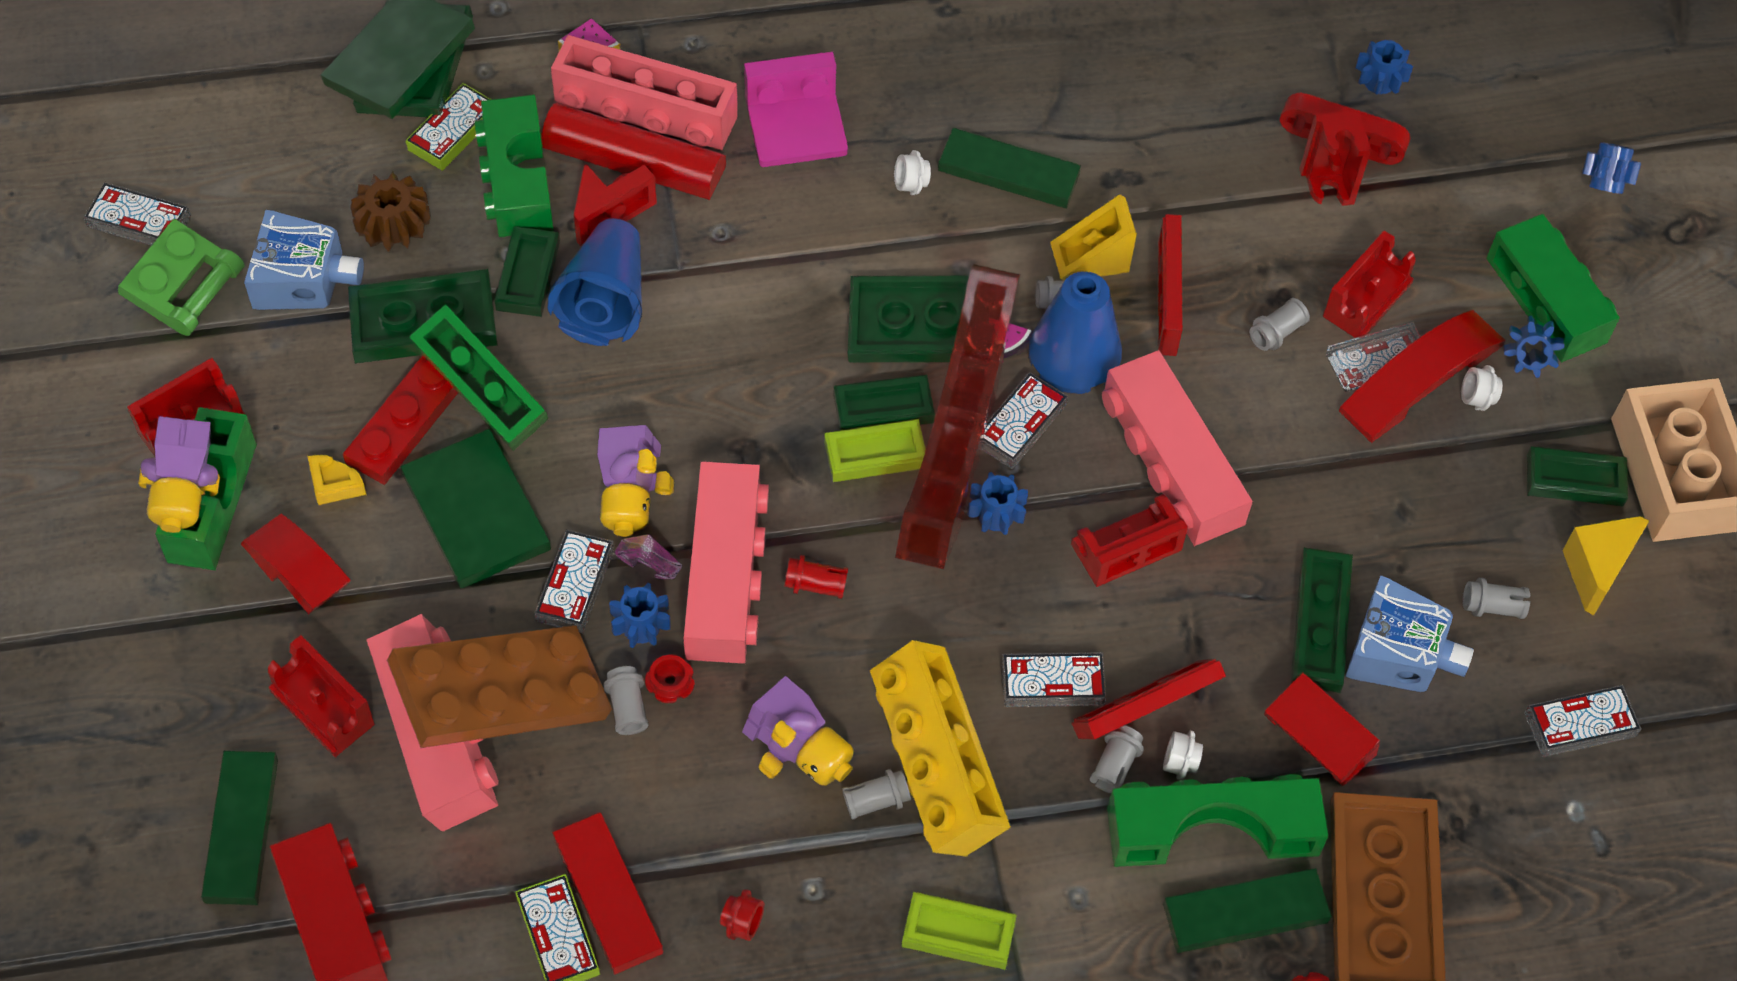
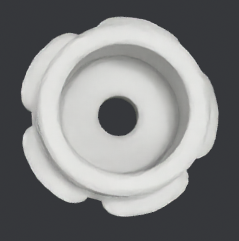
[894,150,931,195]
[1461,365,1503,411]
[1163,730,1203,780]

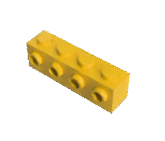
[870,640,1011,856]

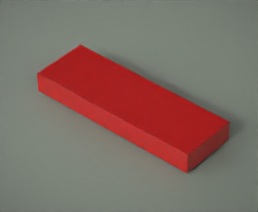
[1158,214,1183,356]
[1072,659,1227,740]
[552,812,663,975]

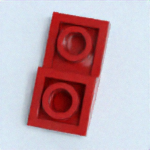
[241,514,351,615]

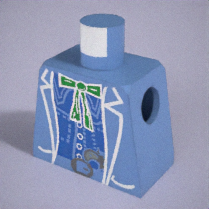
[244,210,364,310]
[1345,576,1474,692]

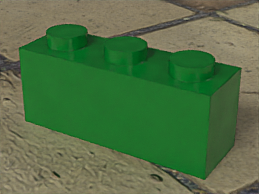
[1486,214,1620,363]
[410,304,549,451]

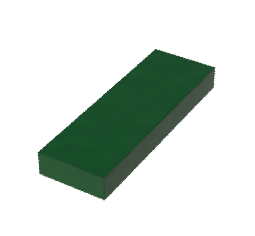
[938,128,1081,209]
[1291,547,1353,693]
[201,751,278,905]
[1163,868,1332,953]

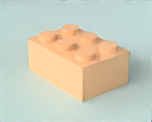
[1611,378,1737,542]

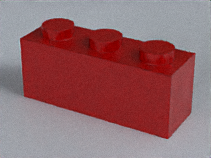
[270,823,392,981]

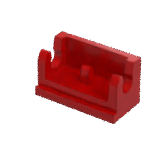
[1299,110,1371,206]
[1323,230,1415,342]
[127,358,245,456]
[1071,494,1188,587]
[268,635,375,758]
[1264,673,1380,787]

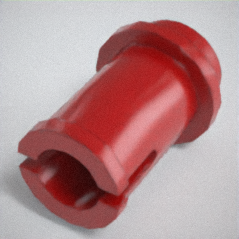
[784,555,848,599]

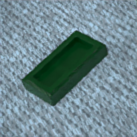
[495,226,560,317]
[833,375,935,431]
[1527,446,1628,506]

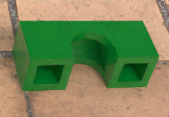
[474,95,554,237]
[155,407,257,571]

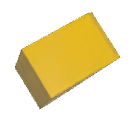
[1050,194,1137,281]
[1562,516,1649,615]

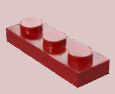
[343,355,458,485]

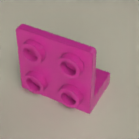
[744,52,848,167]

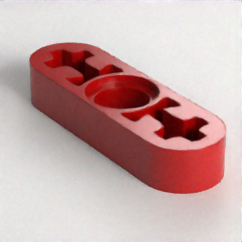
[1280,93,1410,165]

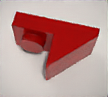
[574,164,657,247]

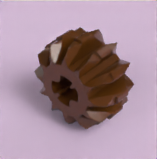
[350,171,431,252]

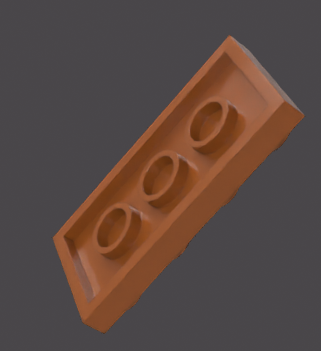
[387,625,612,748]
[1330,792,1446,981]

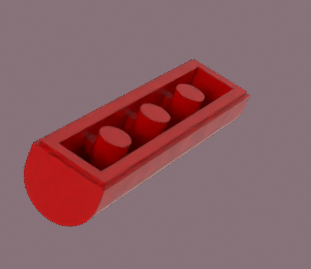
[542,103,726,200]

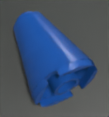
[547,219,642,346]
[1028,272,1122,394]

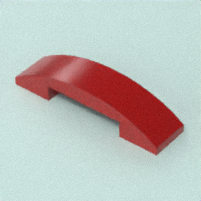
[1339,310,1506,443]

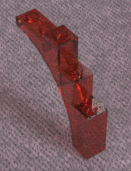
[895,264,1021,569]

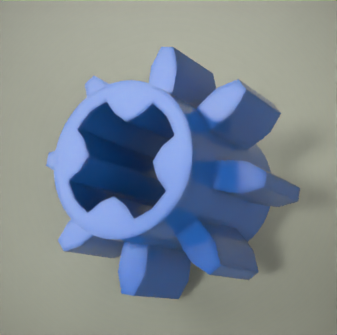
[1355,40,1413,95]
[1582,142,1641,194]
[1504,316,1564,378]
[968,472,1028,535]
[609,583,671,648]

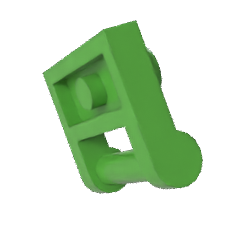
[118,218,245,336]

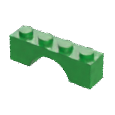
[1107,774,1328,867]

